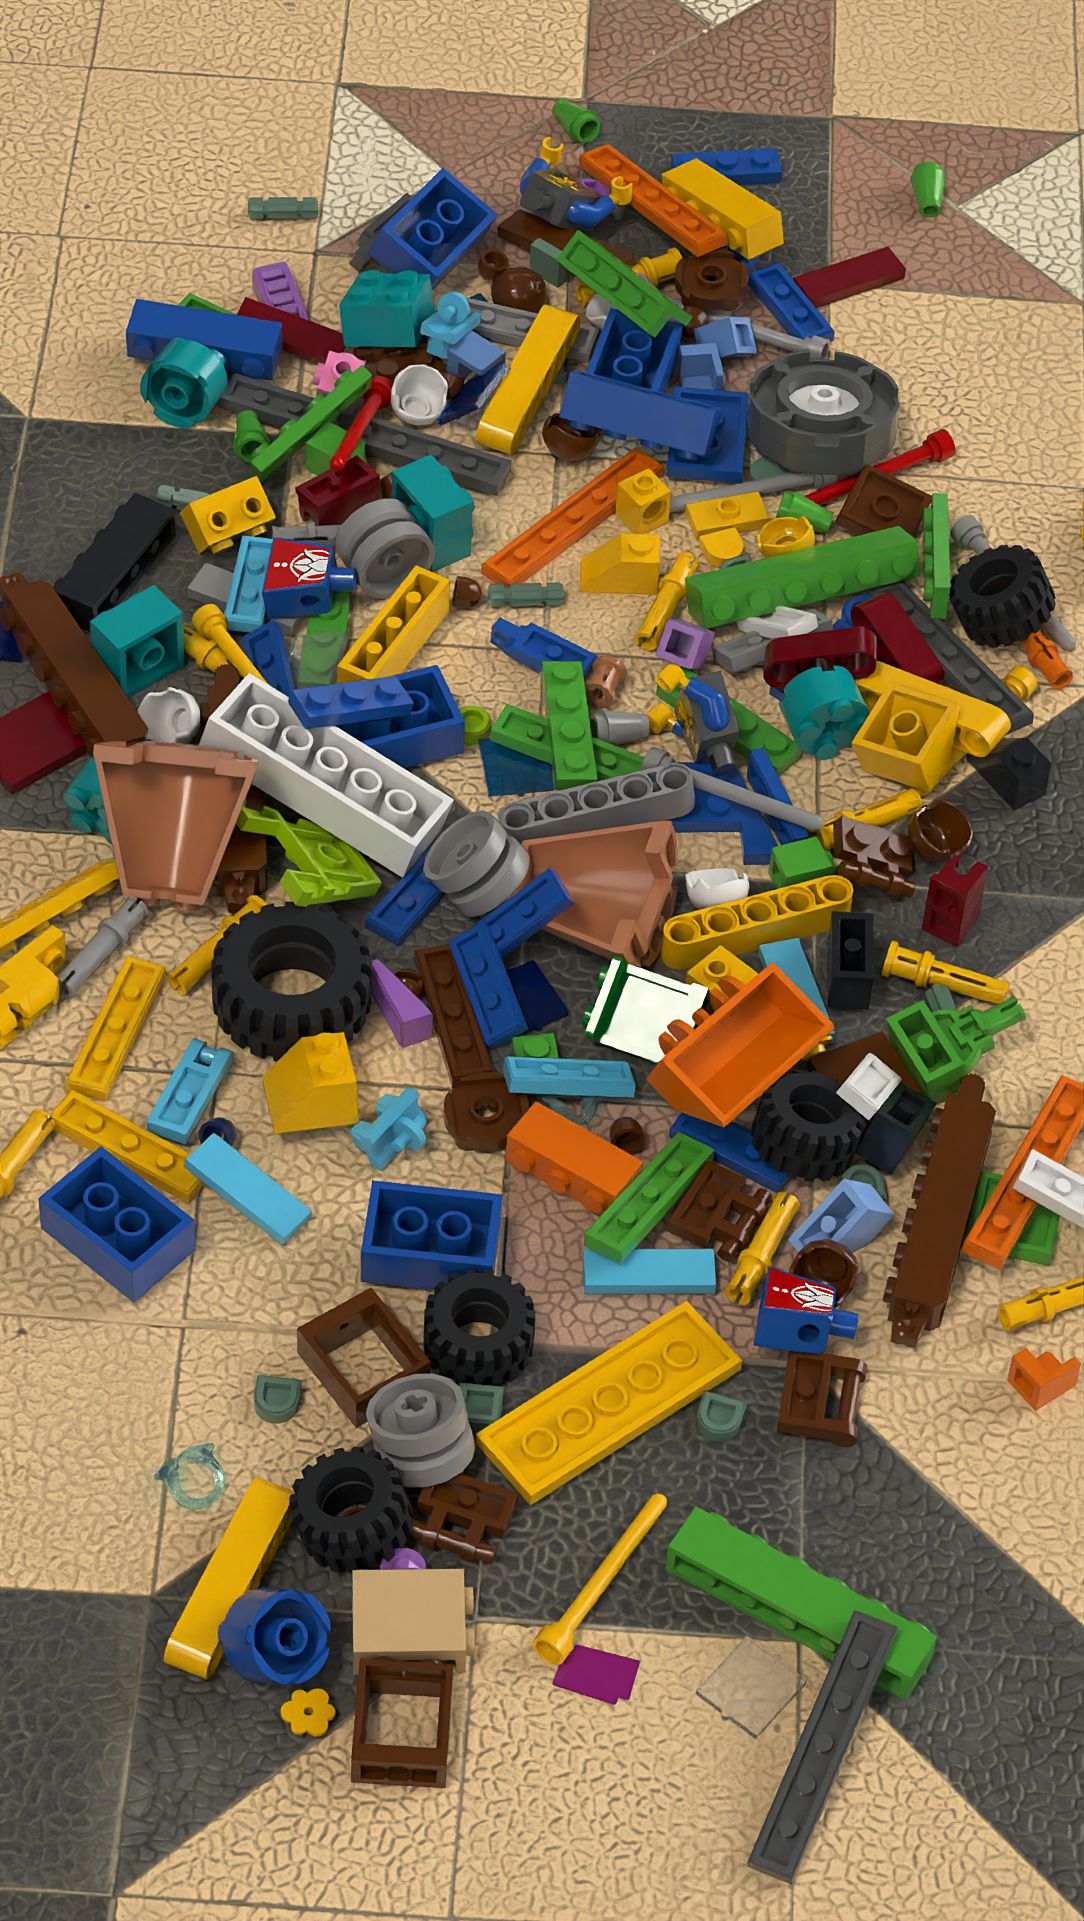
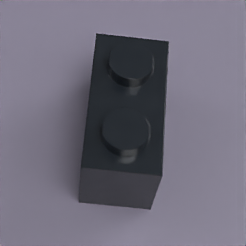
[827,911,874,1010]

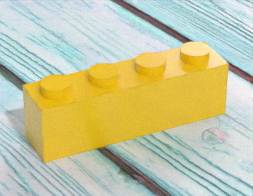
[661,158,784,260]
[337,565,450,684]

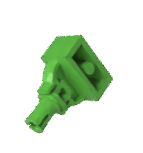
[886,996,1026,1103]

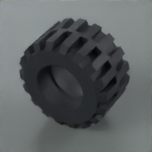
[949,545,1056,648]
[750,1070,867,1182]
[423,1268,535,1387]
[289,1446,413,1573]

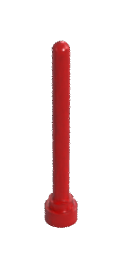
[329,376,393,471]
[805,429,956,506]

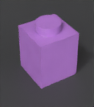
[655,619,716,669]

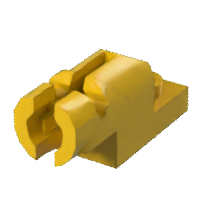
[0,925,66,1049]

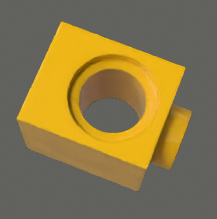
[615,468,671,534]

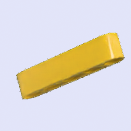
[476,304,581,455]
[855,661,1011,757]
[661,875,853,970]
[164,1477,295,1680]

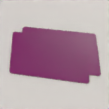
[552,1645,640,1705]

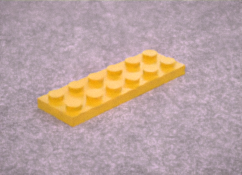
[476,1300,742,1506]

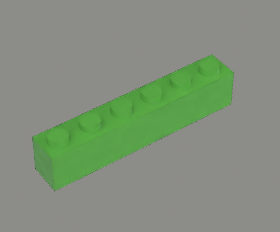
[685,526,920,629]
[665,1506,937,1701]

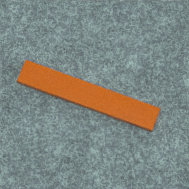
[579,144,728,257]
[481,447,664,587]
[961,1075,1084,1270]

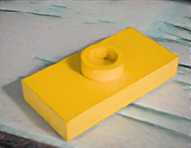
[685,491,770,540]

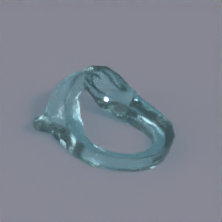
[537,1094,604,1125]
[153,1443,225,1509]

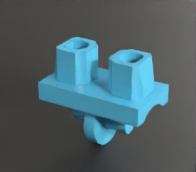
[420,292,482,359]
[350,1087,428,1170]

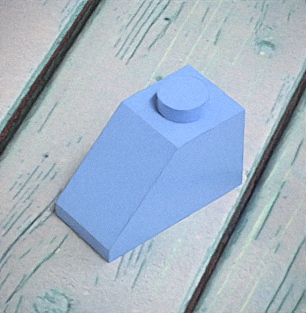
[788,1178,895,1253]

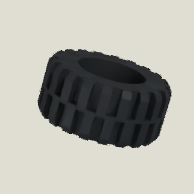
[211,902,372,1062]

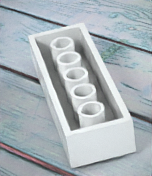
[199,673,454,878]

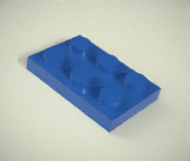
[666,386,749,483]

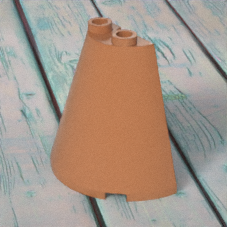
[93,741,258,911]
[497,820,678,968]

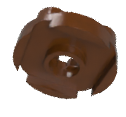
[675,248,749,311]
[443,1072,529,1151]

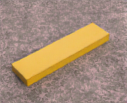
[66,956,166,1102]
[47,1089,205,1204]

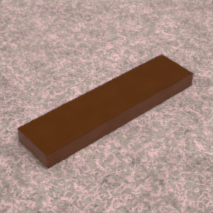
[497,209,634,268]
[414,944,494,1089]

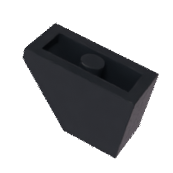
[966,738,1052,811]
[855,1082,937,1174]

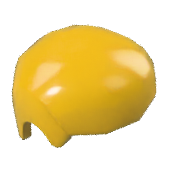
[756,516,815,558]

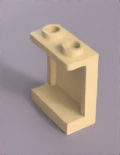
[352,1569,475,1675]

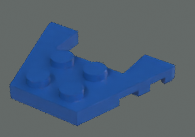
[666,762,778,865]

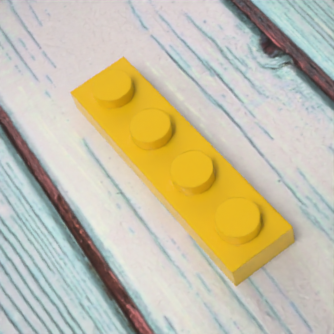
[0,859,119,955]

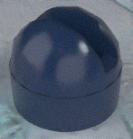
[199,1117,237,1146]

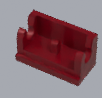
[295,455,381,526]
[922,856,988,947]

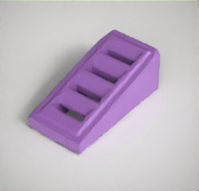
[252,262,309,320]
[371,959,433,1048]

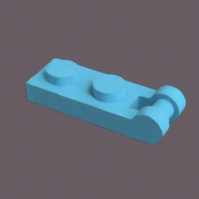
[147,1038,234,1145]

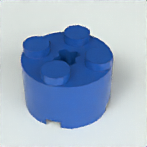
[218,1588,331,1684]

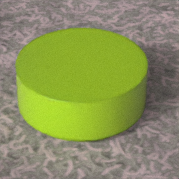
[459,706,491,745]

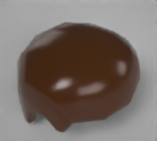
[491,267,548,314]
[542,413,602,462]
[907,800,973,863]
[789,1238,859,1308]

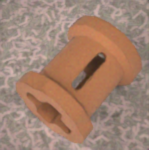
[584,656,627,708]

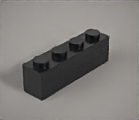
[53,493,176,632]

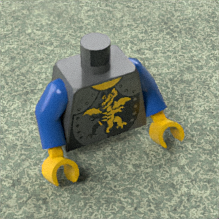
[520,137,633,231]
[646,664,739,775]

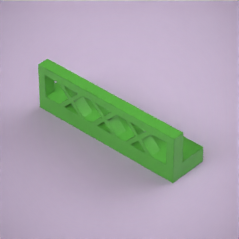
[556,230,692,338]

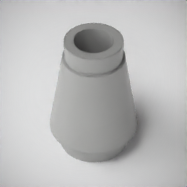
[589,709,650,746]

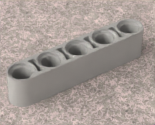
[498,763,696,844]

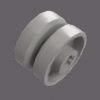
[335,499,435,598]
[423,810,530,917]
[366,1374,475,1487]

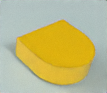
[699,527,744,568]

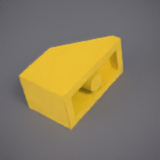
[580,533,660,595]

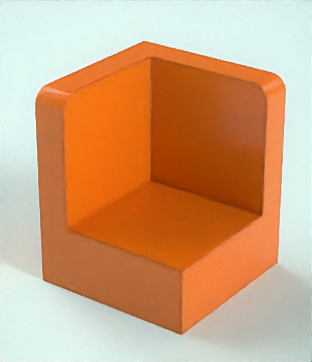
[1007,1348,1081,1411]

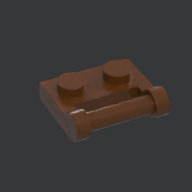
[777,1351,867,1447]

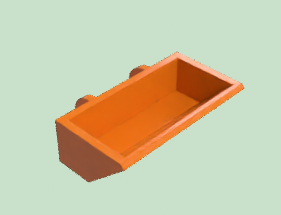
[646,962,835,1127]

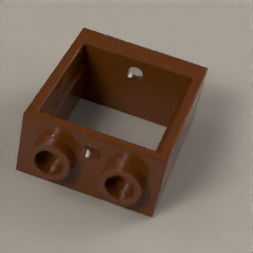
[297,1287,431,1428]
[351,1656,454,1788]

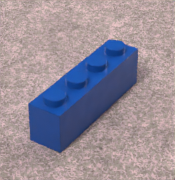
[126,299,283,381]
[559,370,721,460]

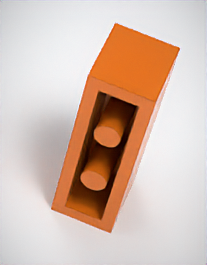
[506,1101,643,1215]

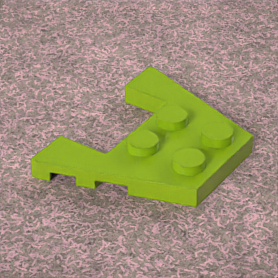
[236,799,382,906]

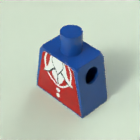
[262,538,357,619]
[753,1267,859,1354]

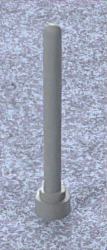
[668,297,830,359]
[669,472,838,513]
[950,515,1076,651]
[641,747,823,831]

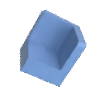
[693,317,757,360]
[447,331,506,381]
[677,343,724,390]

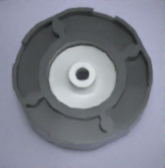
[746,350,900,476]

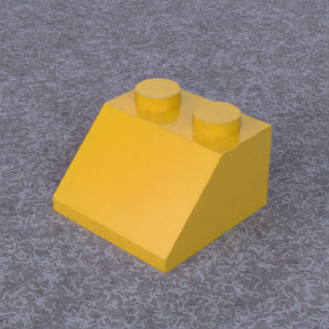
[851,682,960,793]
[262,1032,359,1134]

